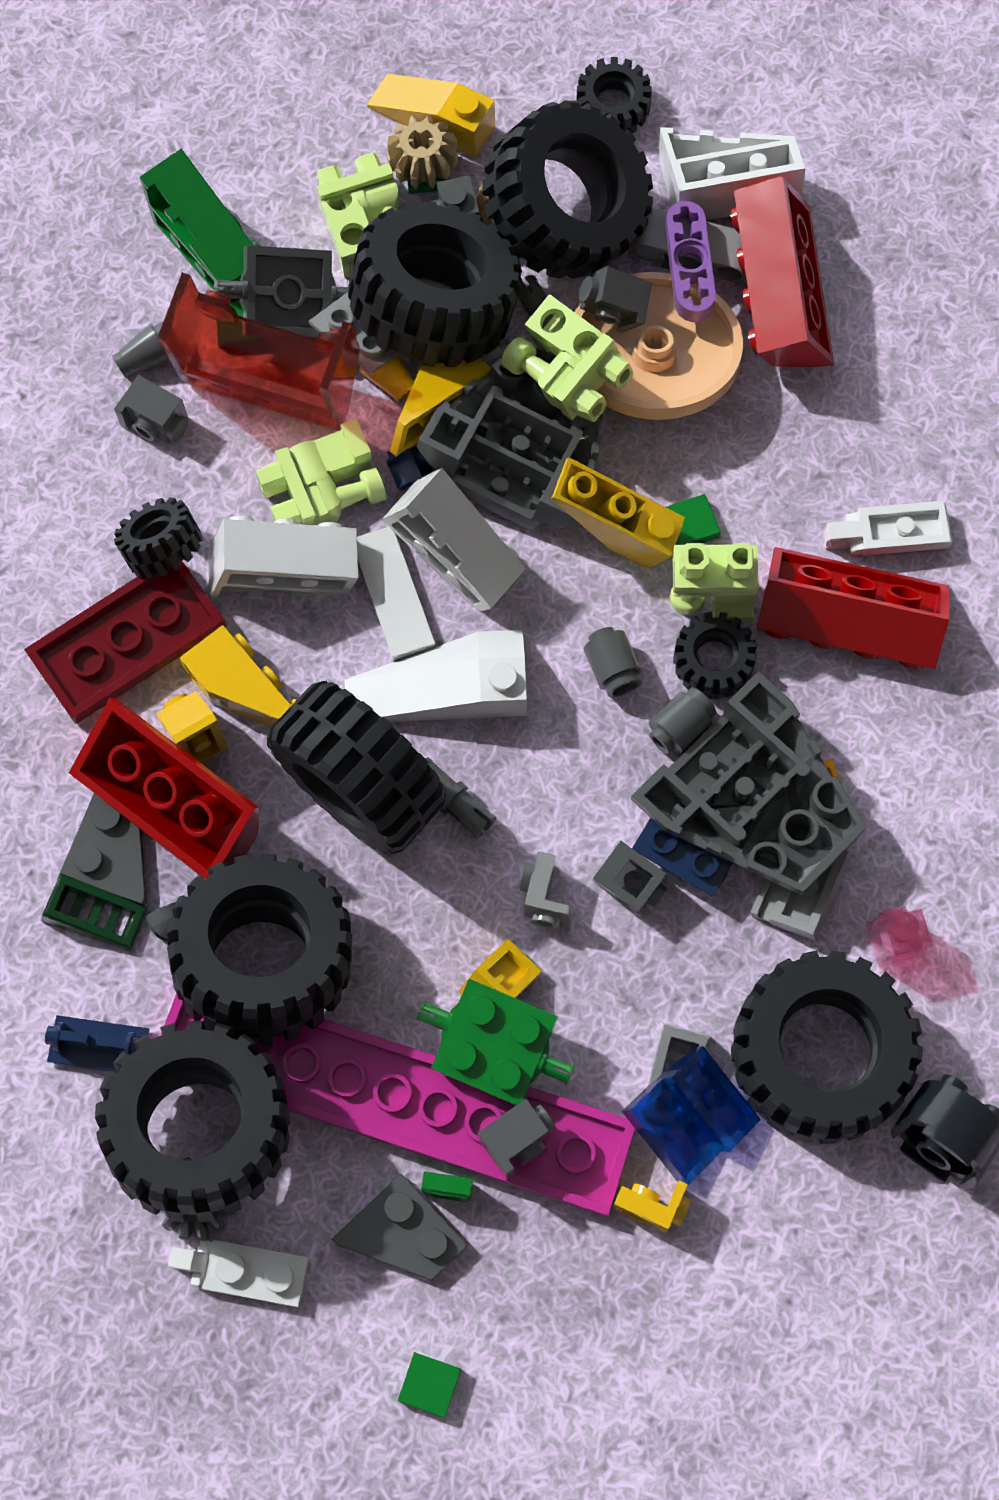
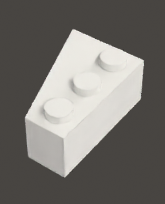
[659,127,805,221]
[382,468,526,612]

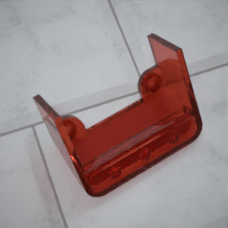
[157,272,360,430]

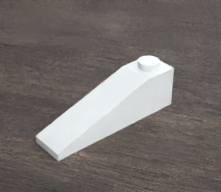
[345,630,527,722]

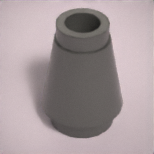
[112,321,180,378]

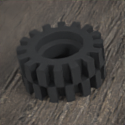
[576,57,652,134]
[114,497,203,578]
[673,612,757,699]

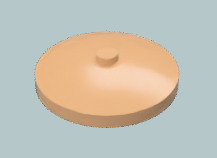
[575,272,743,420]

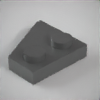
[59,793,147,906]
[332,1173,468,1281]

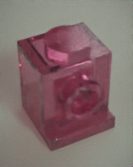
[865,906,933,968]

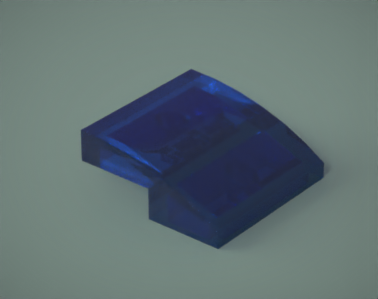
[622,1046,761,1185]

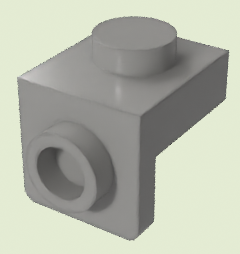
[520,851,573,929]

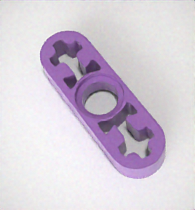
[665,201,716,322]

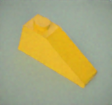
[367,74,495,158]
[390,359,491,456]

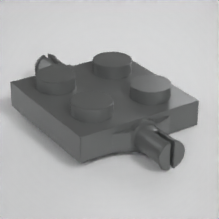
[214,245,348,339]

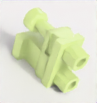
[317,152,400,278]
[501,294,634,422]
[256,418,387,525]
[669,543,759,622]

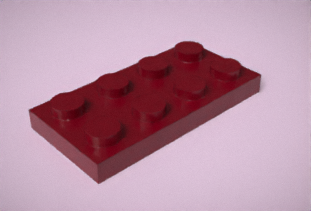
[24,561,227,725]

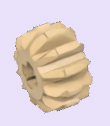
[387,114,458,190]

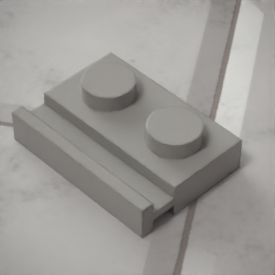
[750,850,851,941]

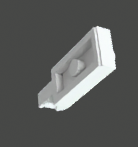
[823,501,953,556]
[167,1239,309,1308]

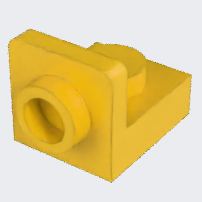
[459,939,542,998]
[612,1180,692,1233]

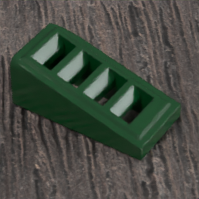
[41,873,148,951]

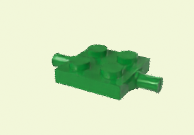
[416,979,575,1105]

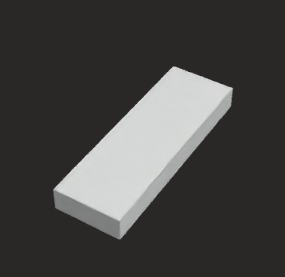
[357,527,435,662]

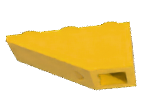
[551,458,685,568]
[180,625,296,728]

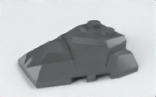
[416,336,603,529]
[631,671,867,895]

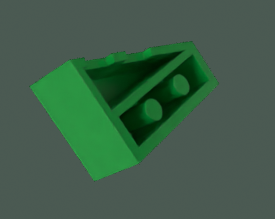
[140,148,260,303]

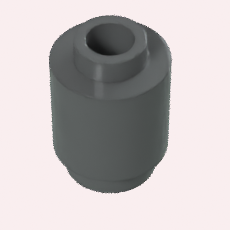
[583,627,642,698]
[649,687,717,755]

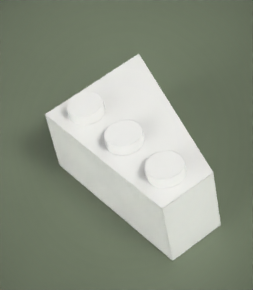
[207,516,358,602]

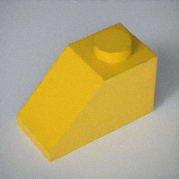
[156,691,228,763]

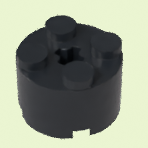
[891,1074,999,1189]

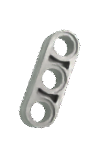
[628,208,747,287]

